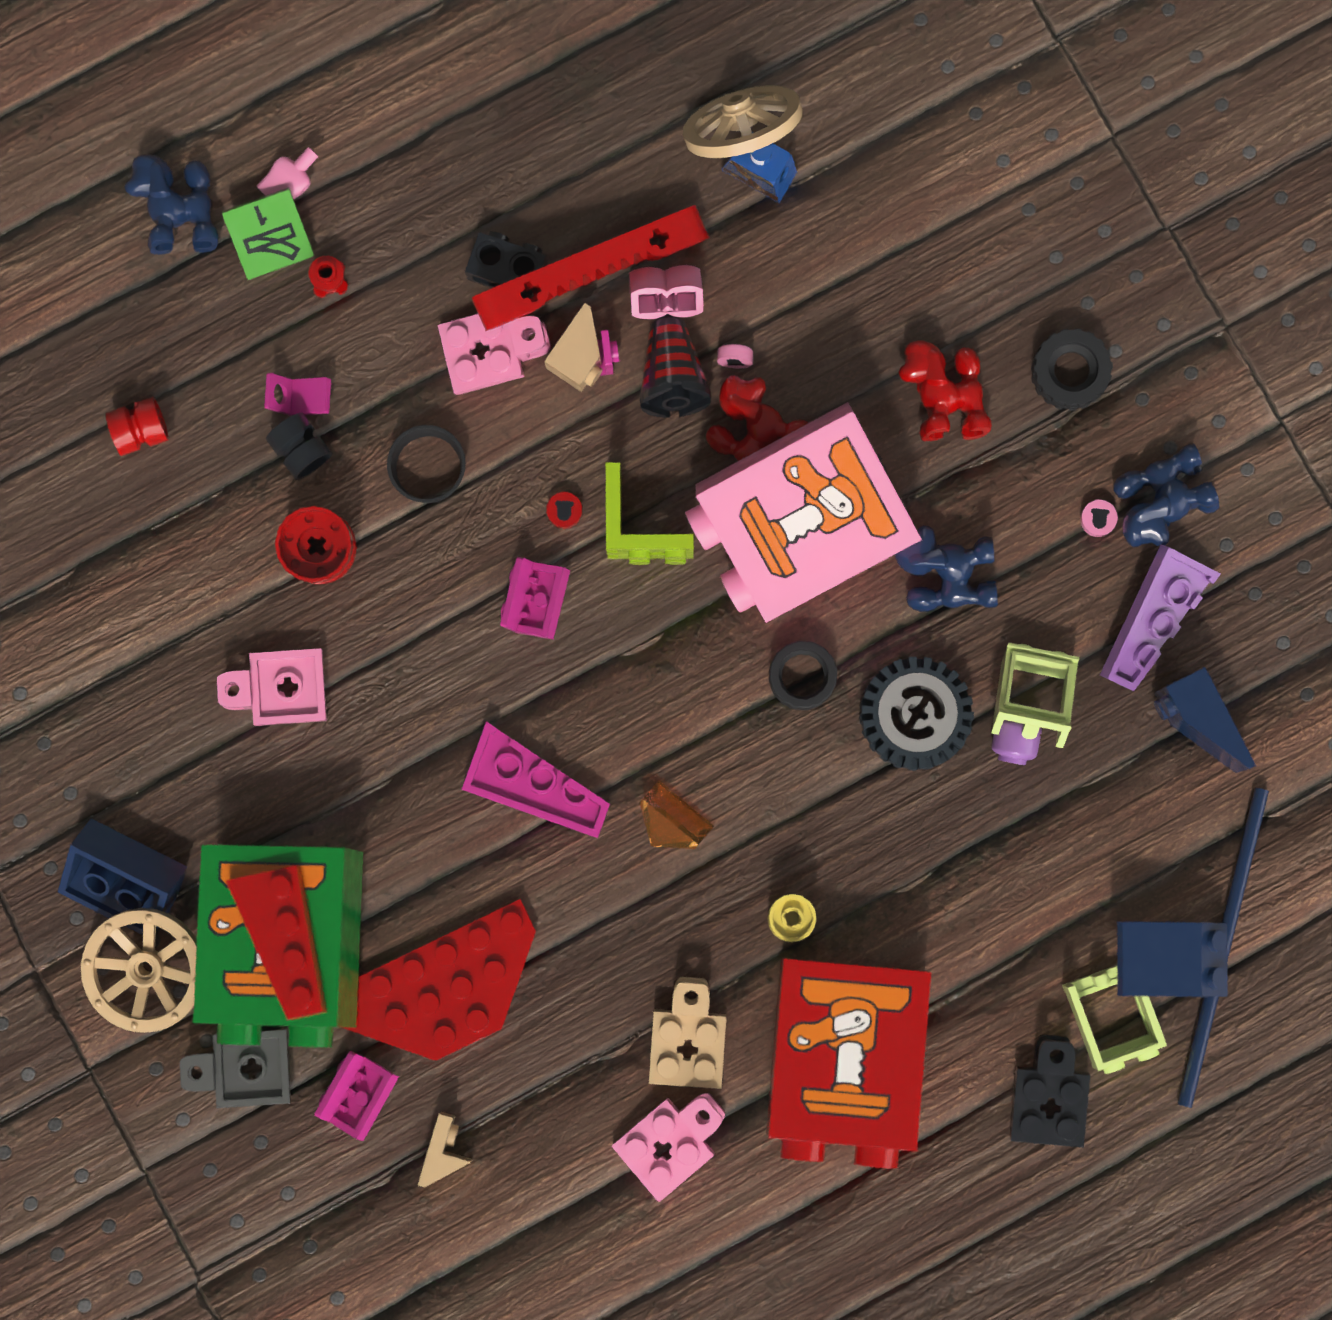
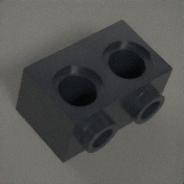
[465,231,548,299]

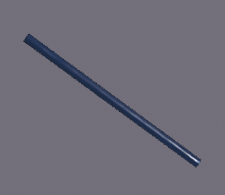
[1178,788,1269,1108]

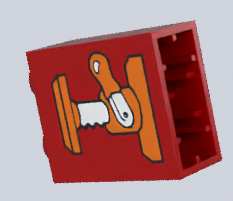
[766,958,931,1169]

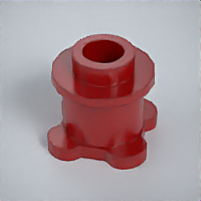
[309,256,348,298]

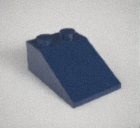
[1154,668,1256,773]
[1117,922,1228,997]

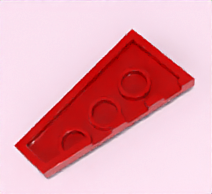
[225,865,327,1020]

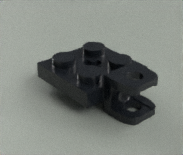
[1009,1034,1091,1148]

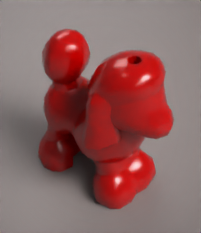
[899,340,992,441]
[706,375,808,461]

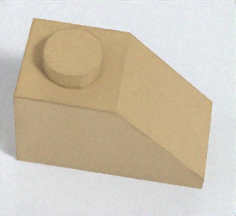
[544,303,603,392]

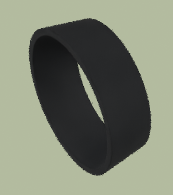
[387,425,466,503]

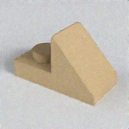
[418,1112,473,1187]

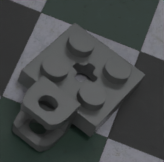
[180,1030,291,1108]

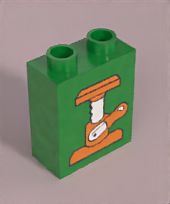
[193,845,363,1047]

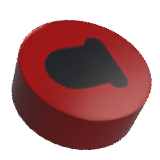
[546,492,583,529]

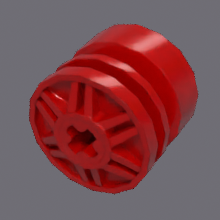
[275,506,357,585]

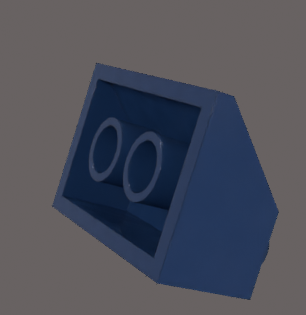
[58,819,187,936]

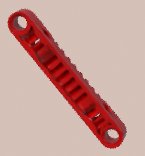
[472,205,709,331]

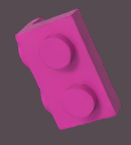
[500,557,570,640]
[314,1051,399,1141]

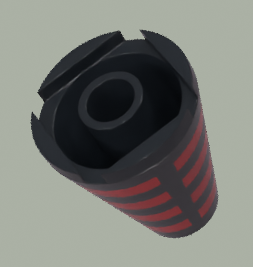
[640,314,712,418]

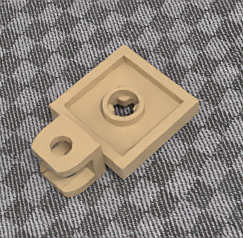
[649,977,726,1089]

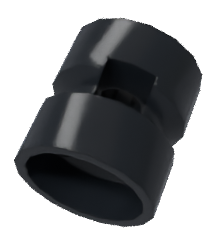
[266,412,333,480]

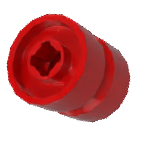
[105,396,169,456]

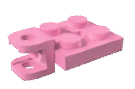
[438,314,551,395]
[217,648,327,726]
[612,1093,725,1202]

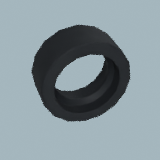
[769,641,837,710]

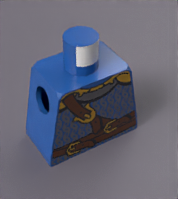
[722,131,797,203]

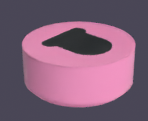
[717,344,753,369]
[1080,500,1118,537]

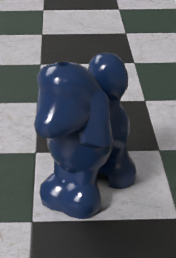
[124,154,219,255]
[1113,443,1220,547]
[895,525,998,612]

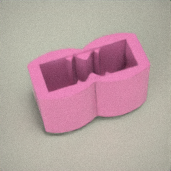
[629,265,703,319]

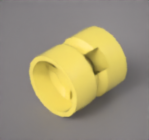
[767,894,816,942]

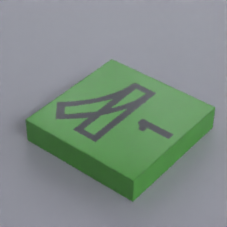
[222,188,314,280]

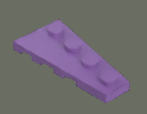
[1100,545,1220,691]

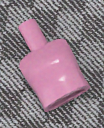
[256,147,319,200]

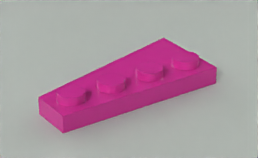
[462,722,610,838]

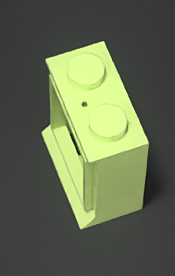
[991,643,1079,748]
[1062,965,1167,1074]

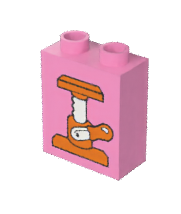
[685,402,921,623]

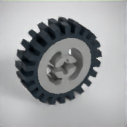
[859,657,974,771]

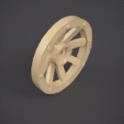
[683,86,803,158]
[81,908,197,1032]

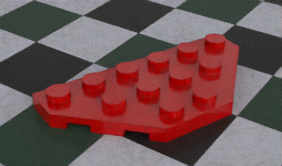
[341,899,537,1061]

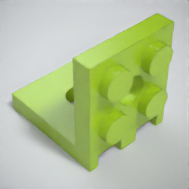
[606,463,694,565]

